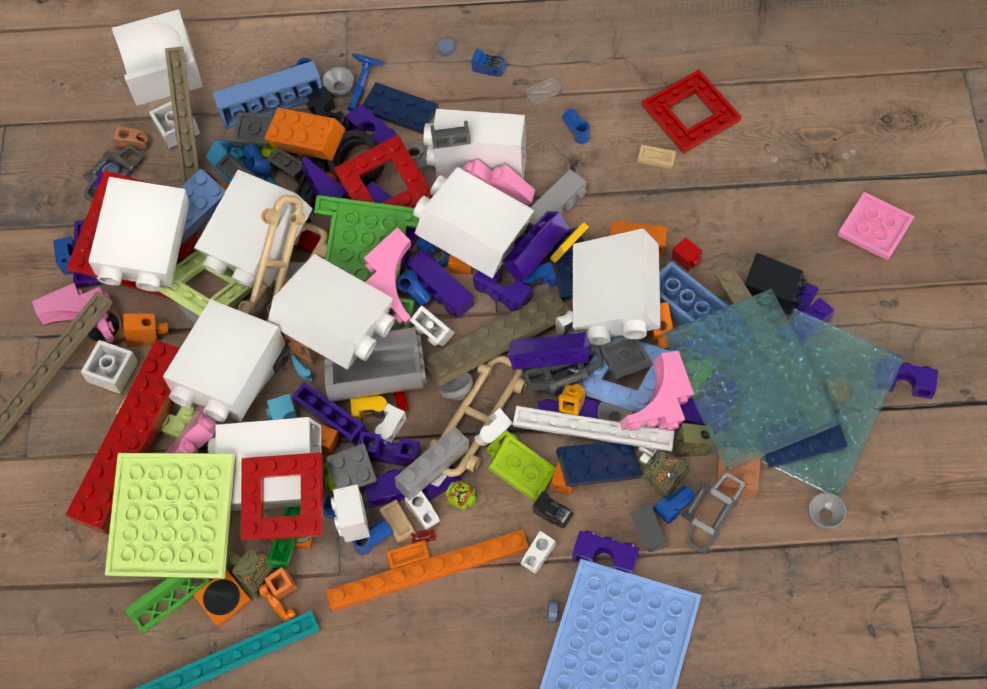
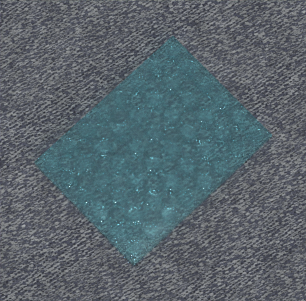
[663,289,840,470]
[728,308,904,498]

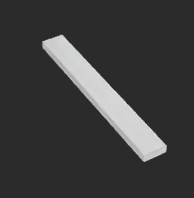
[513,406,675,452]

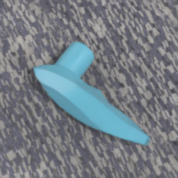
[292,354,313,382]

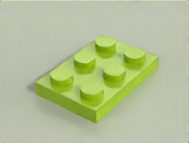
[487,434,556,502]

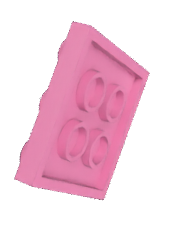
[837,192,915,261]

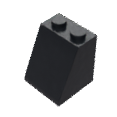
[745,253,807,313]

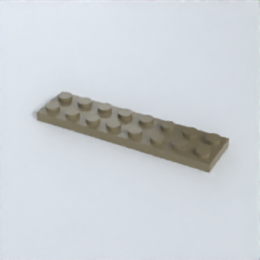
[423,291,571,387]

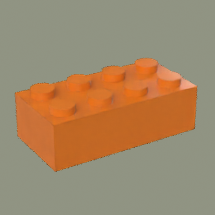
[264,108,345,161]

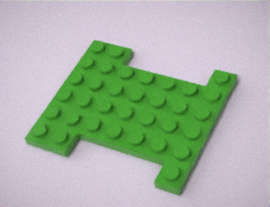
[314,195,420,331]

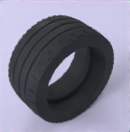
[327,130,385,186]

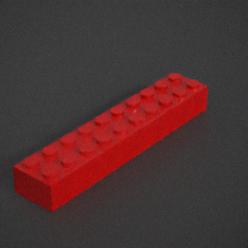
[65,340,180,535]

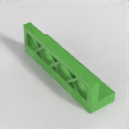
[124,578,210,634]

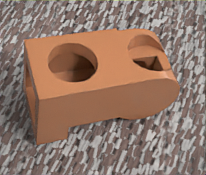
[113,126,150,151]

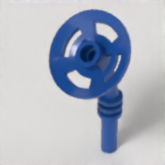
[347,53,385,112]

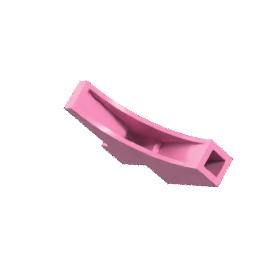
[463,158,535,206]
[364,227,411,326]
[32,283,115,343]
[620,351,694,431]
[165,405,218,454]

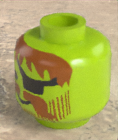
[446,480,477,510]

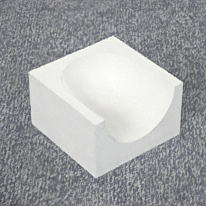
[112,9,203,106]

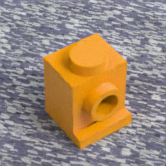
[559,384,585,415]

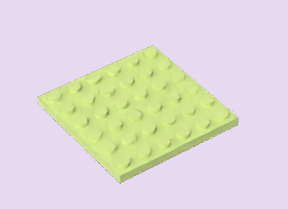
[105,453,235,579]

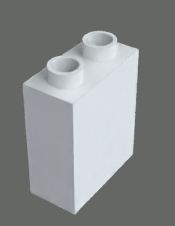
[424,109,526,179]
[413,167,534,278]
[194,170,312,288]
[89,177,190,292]
[573,228,661,346]
[268,254,395,370]
[163,299,285,422]
[208,417,321,511]

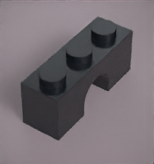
[306,86,351,132]

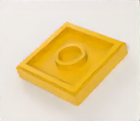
[551,222,589,263]

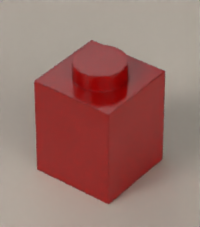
[672,237,702,271]

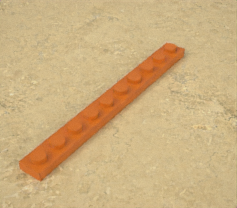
[326,529,529,612]

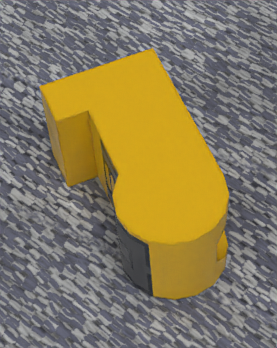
[351,396,387,423]

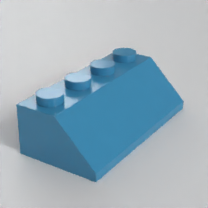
[206,140,280,187]

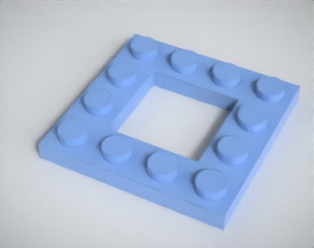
[578,336,673,412]

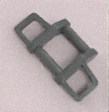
[83,145,144,203]
[524,346,603,392]
[681,473,746,554]

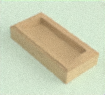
[637,144,676,169]
[379,499,416,544]

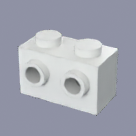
[410,306,455,347]

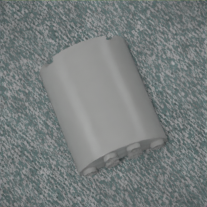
[324,327,427,401]

